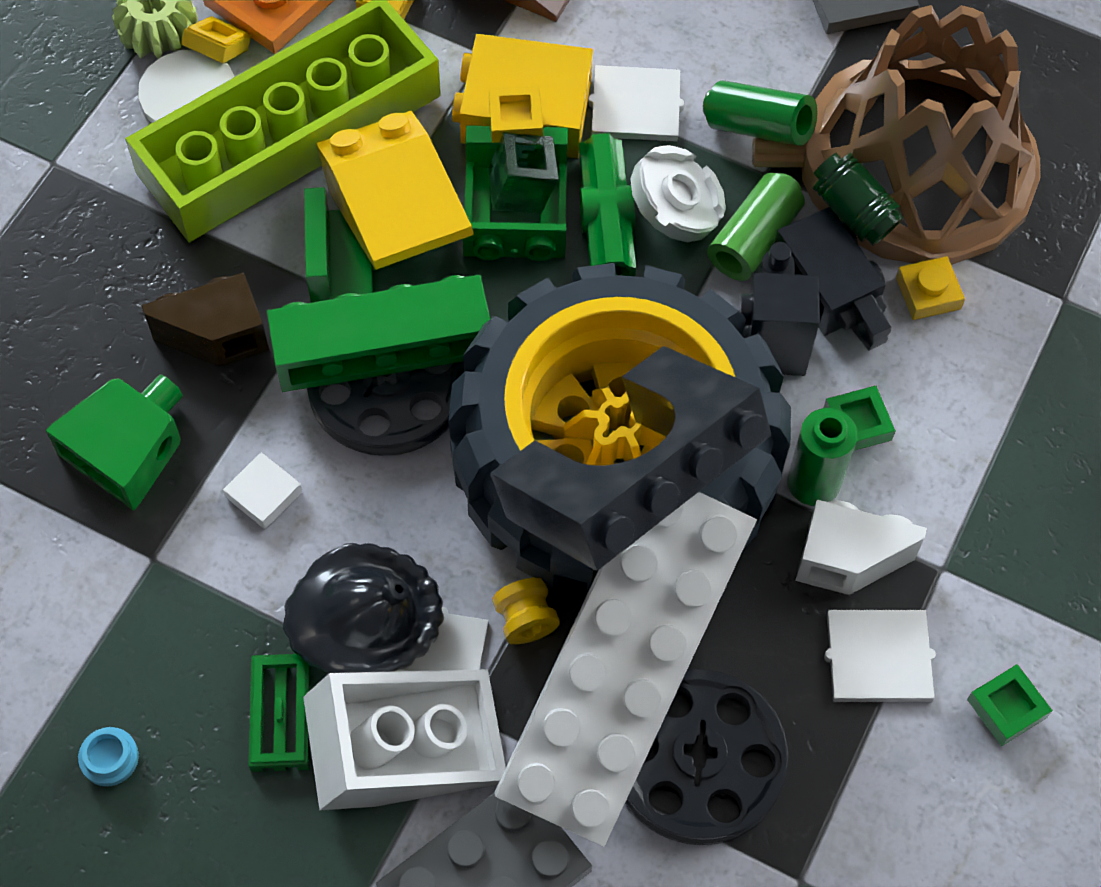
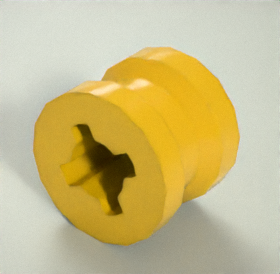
[492,577,560,644]

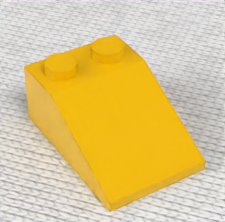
[316,111,474,270]

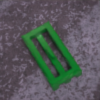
[249,654,311,772]

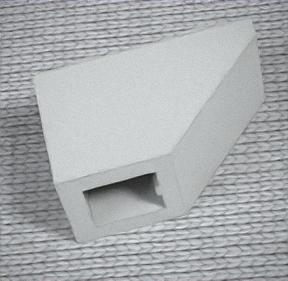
[795,500,927,595]

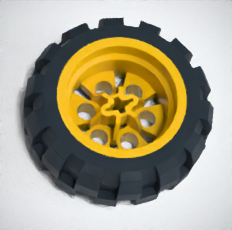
[448,263,791,594]

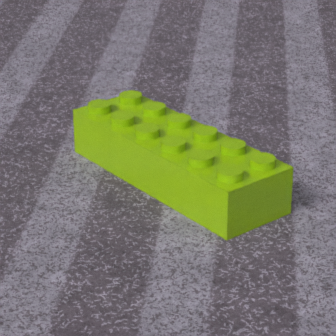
[125,0,441,242]

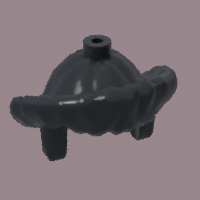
[283,543,444,675]

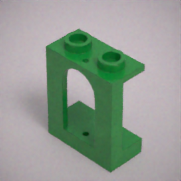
[462,126,568,261]

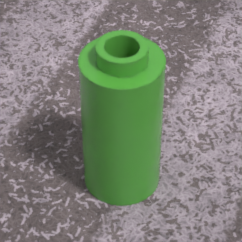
[707,173,805,281]

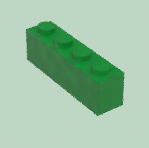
[267,275,490,393]

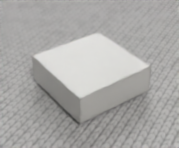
[223,452,303,529]

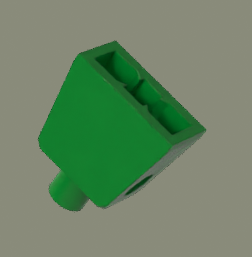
[46,375,183,511]

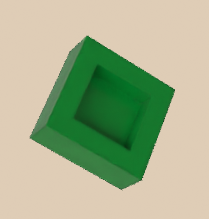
[823,385,896,451]
[967,664,1053,747]

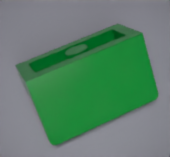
[304,187,373,303]

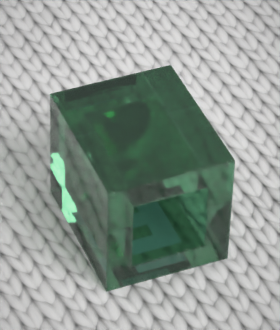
[488,133,558,214]

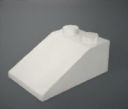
[303,669,506,810]

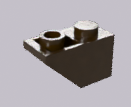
[141,272,269,367]

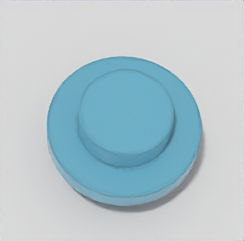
[78,727,139,786]

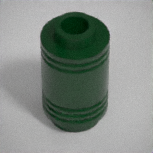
[813,152,904,246]

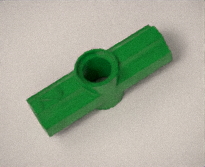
[579,133,636,277]

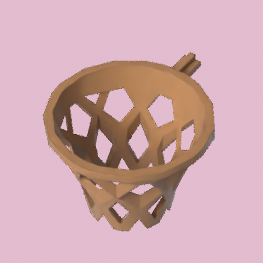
[752,5,1041,264]

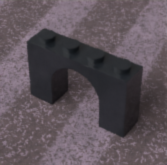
[490,346,771,571]

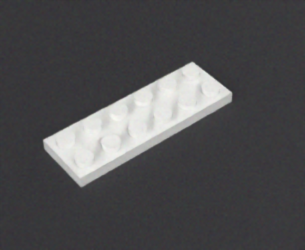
[494,492,757,847]

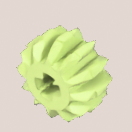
[112,0,198,59]

